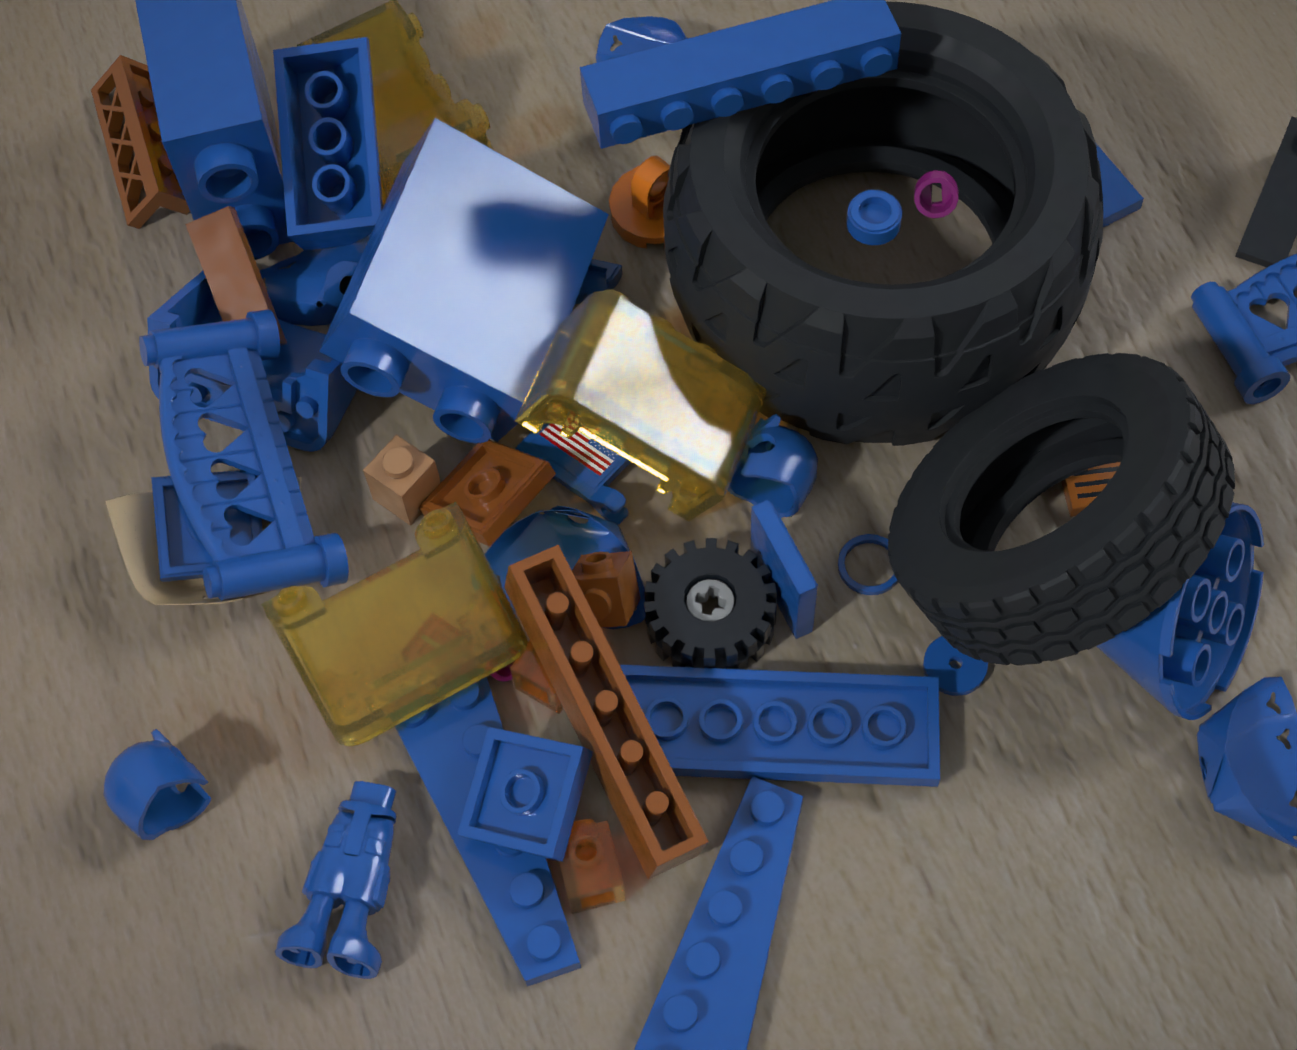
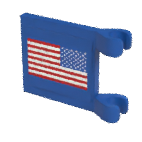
[515,382,681,525]

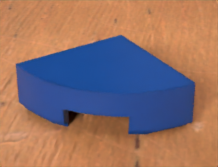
[575,259,623,304]

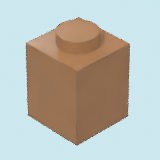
[363,434,441,526]

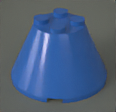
[1096,502,1264,720]

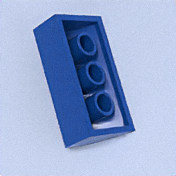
[273,37,383,251]

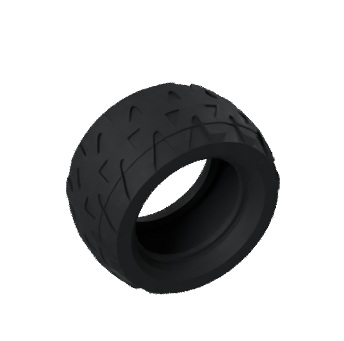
[663,2,1104,446]

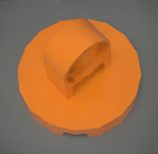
[609,155,670,249]

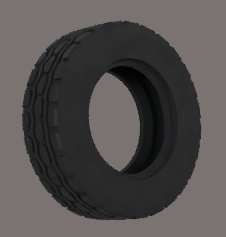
[888,353,1235,666]

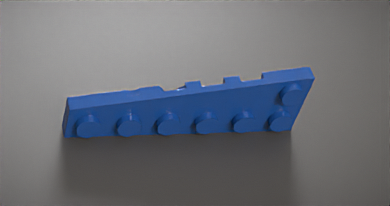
[382,665,581,987]
[634,776,803,1050]

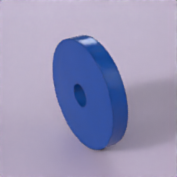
[923,636,988,696]

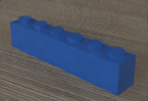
[580,0,901,149]

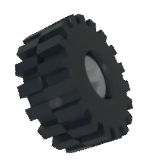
[644,538,777,670]

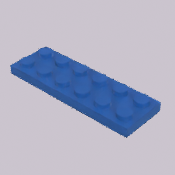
[620,665,940,787]

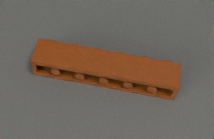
[504,545,709,880]

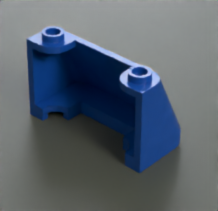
[147,271,357,452]

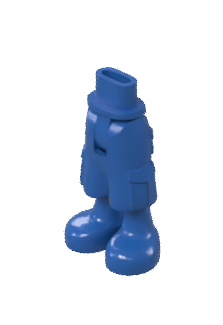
[275,781,397,979]

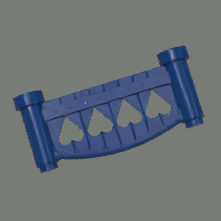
[1191,253,1297,404]
[139,309,349,601]

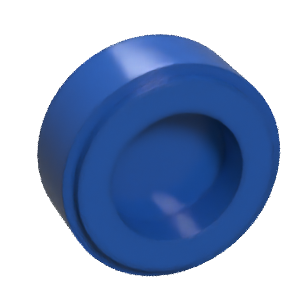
[847,190,902,245]

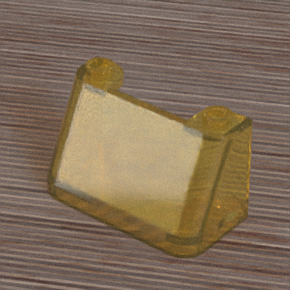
[261,502,528,746]

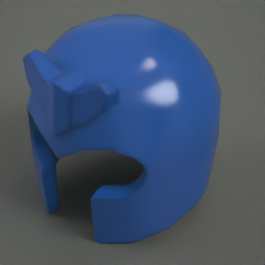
[725,414,818,518]
[103,729,211,840]

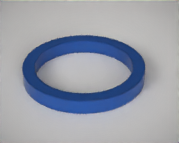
[838,534,898,595]

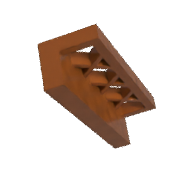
[91,55,190,229]

